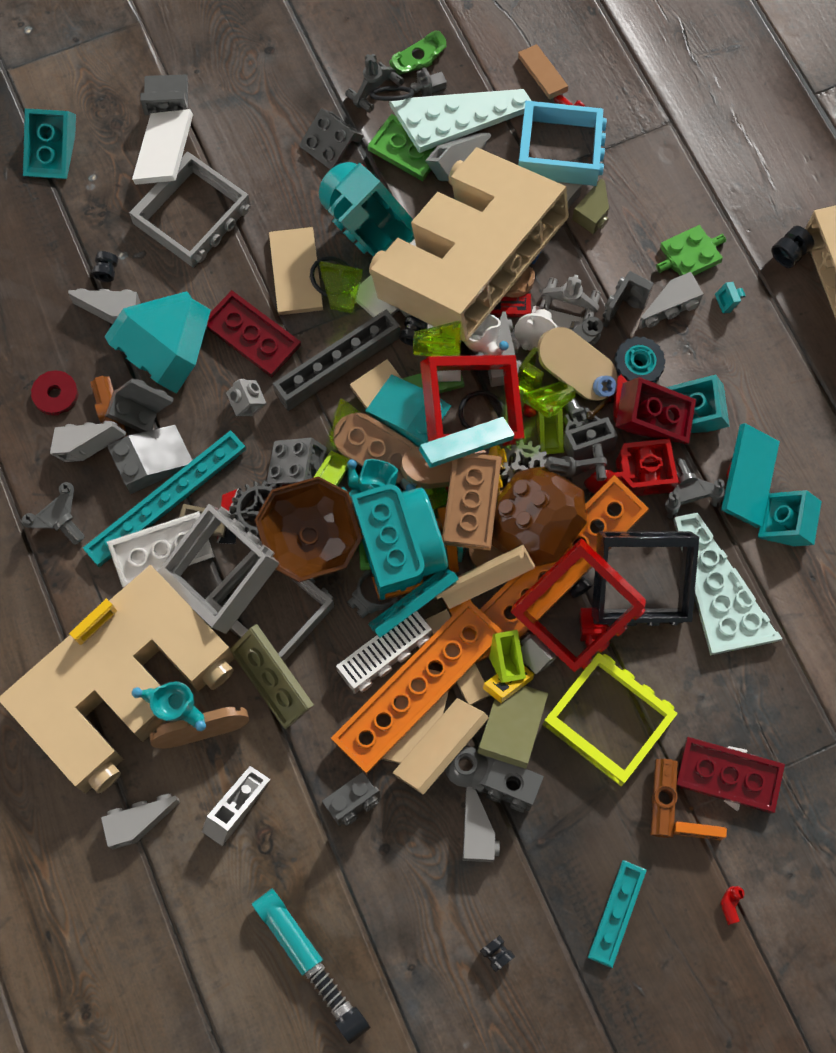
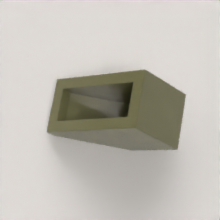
[572,178,609,234]

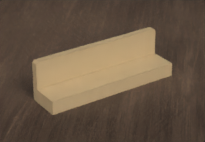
[436,544,535,609]

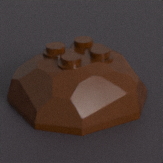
[491,467,587,567]
[255,476,363,583]

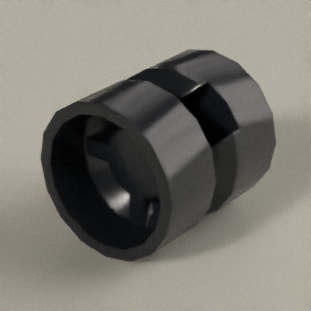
[771,226,815,268]

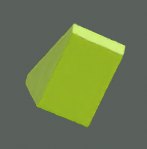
[536,408,564,454]
[489,630,526,683]

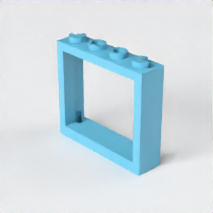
[518,101,607,186]

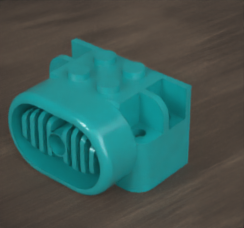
[319,162,415,257]
[351,484,448,600]

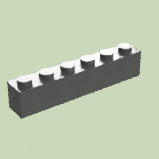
[273,309,400,411]

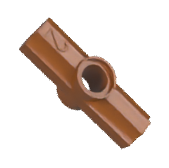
[90,376,128,440]
[651,759,678,838]

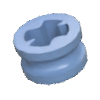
[593,376,617,397]

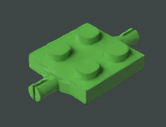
[656,225,726,276]

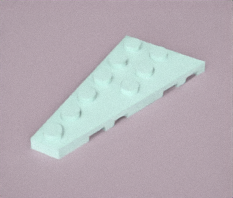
[389,89,531,153]
[673,513,782,655]

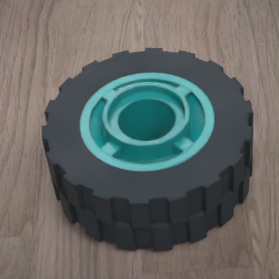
[612,336,666,383]

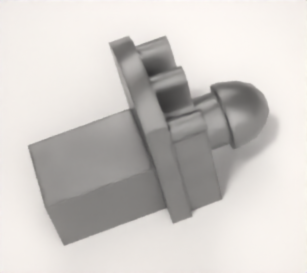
[409,67,447,97]

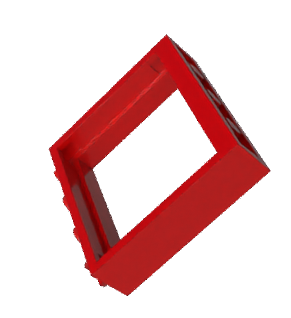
[420,355,525,447]
[511,538,646,672]

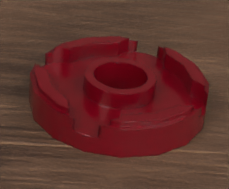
[31,370,79,416]

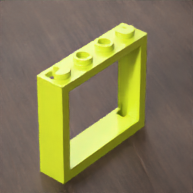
[543,652,678,786]

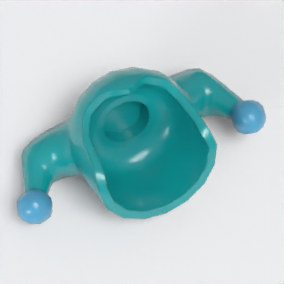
[347,459,416,492]
[132,681,206,732]

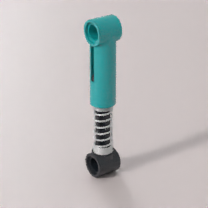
[251,888,371,1044]

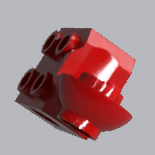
[584,438,679,496]

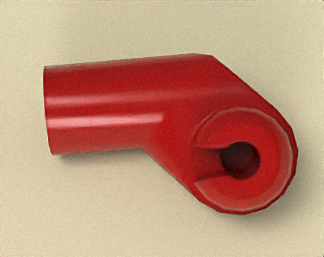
[721,886,745,925]

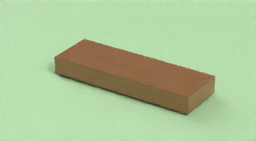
[518,44,568,100]

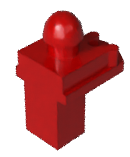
[579,608,610,647]

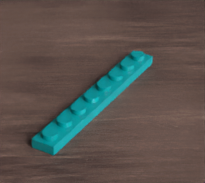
[83,430,246,567]

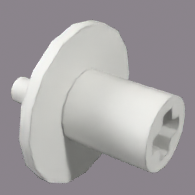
[514,309,557,352]

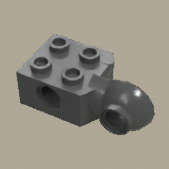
[445,746,544,813]

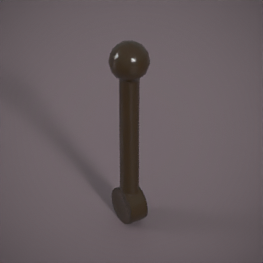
[586,395,614,420]

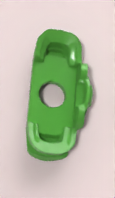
[389,30,447,75]

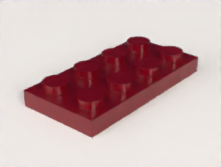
[206,290,301,378]
[676,737,785,814]

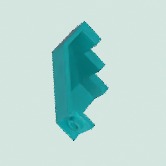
[105,291,211,393]

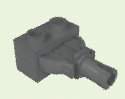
[560,392,618,461]

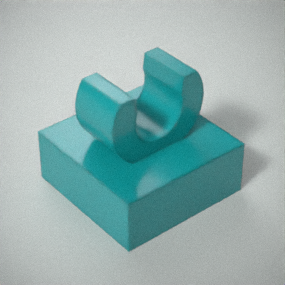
[715,282,746,314]

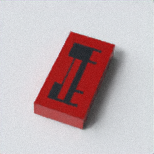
[490,294,531,317]

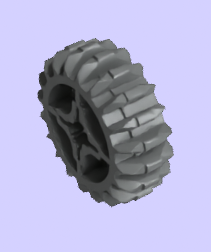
[229,480,276,543]

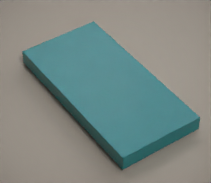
[721,423,780,528]
[368,569,459,638]

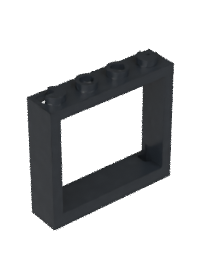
[592,531,700,626]

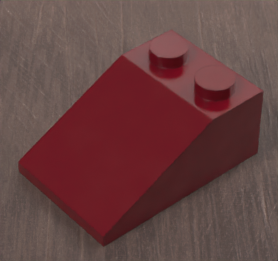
[615,377,696,444]

